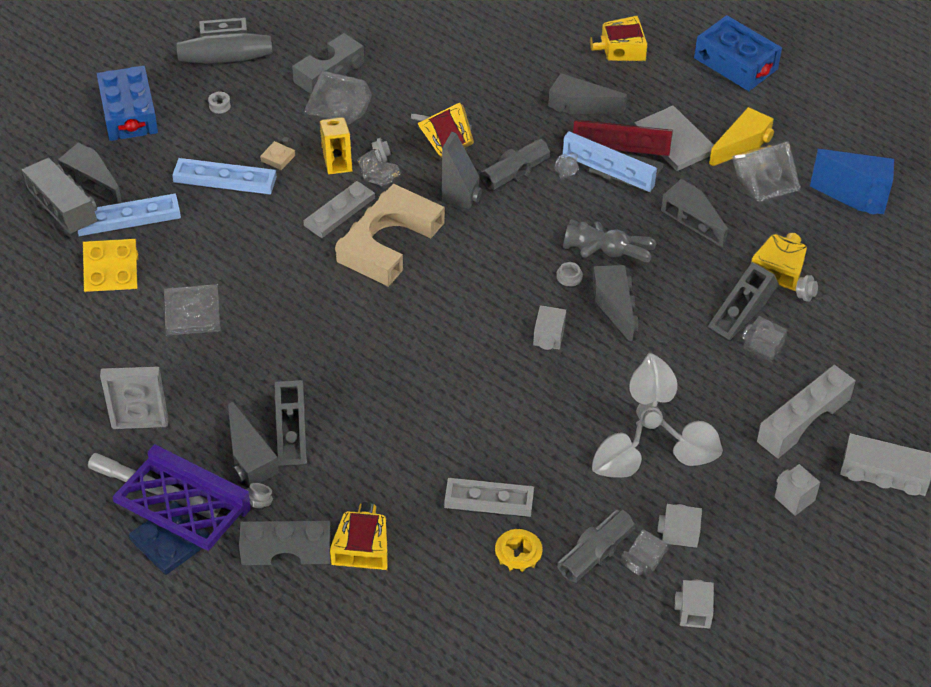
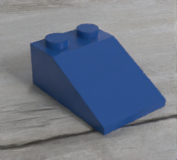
[810,149,894,214]

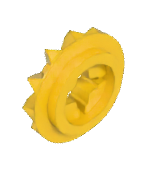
[495,529,542,572]

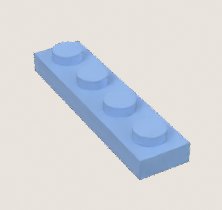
[563,132,657,192]
[172,158,277,194]
[78,194,181,236]

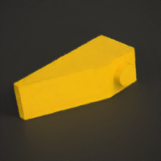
[709,107,774,166]

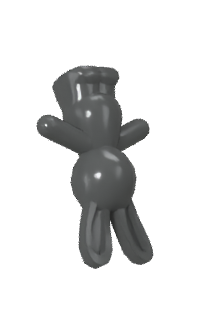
[563,219,657,262]

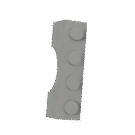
[757,365,856,458]

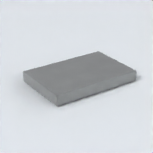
[634,106,714,171]
[100,367,168,429]

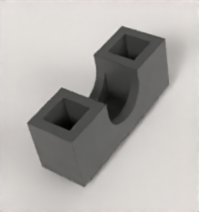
[292,33,364,95]
[239,521,331,565]

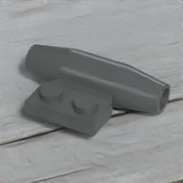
[176,18,273,64]

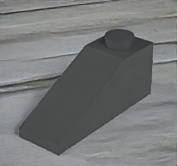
[548,73,627,114]
[442,132,482,209]
[58,143,122,204]
[661,179,728,247]
[707,262,779,340]
[275,380,307,466]
[228,402,279,487]

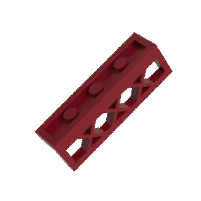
[573,120,673,156]

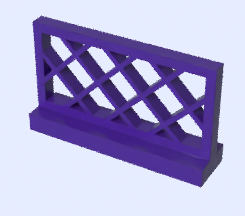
[113,444,251,551]

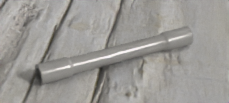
[88,453,221,519]

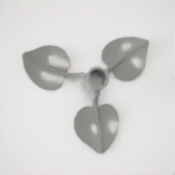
[592,353,723,477]

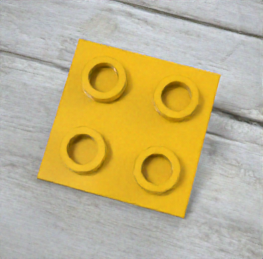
[83,239,138,292]

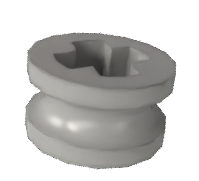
[208,92,231,114]

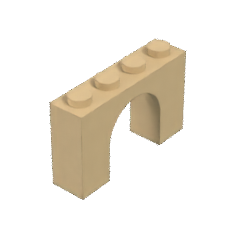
[335,184,445,287]

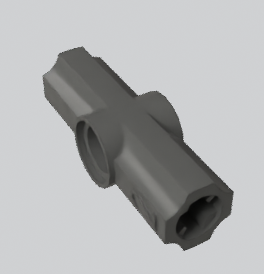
[480,139,550,190]
[557,509,635,583]

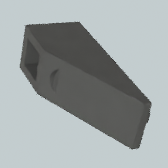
[592,265,638,341]

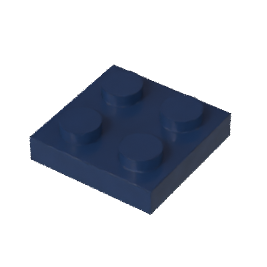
[129,501,210,575]

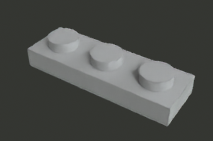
[303,181,375,238]
[445,478,534,517]

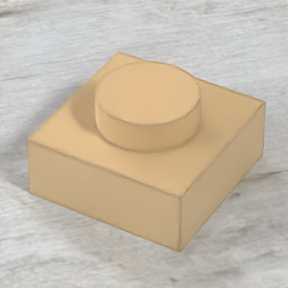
[260,141,295,170]

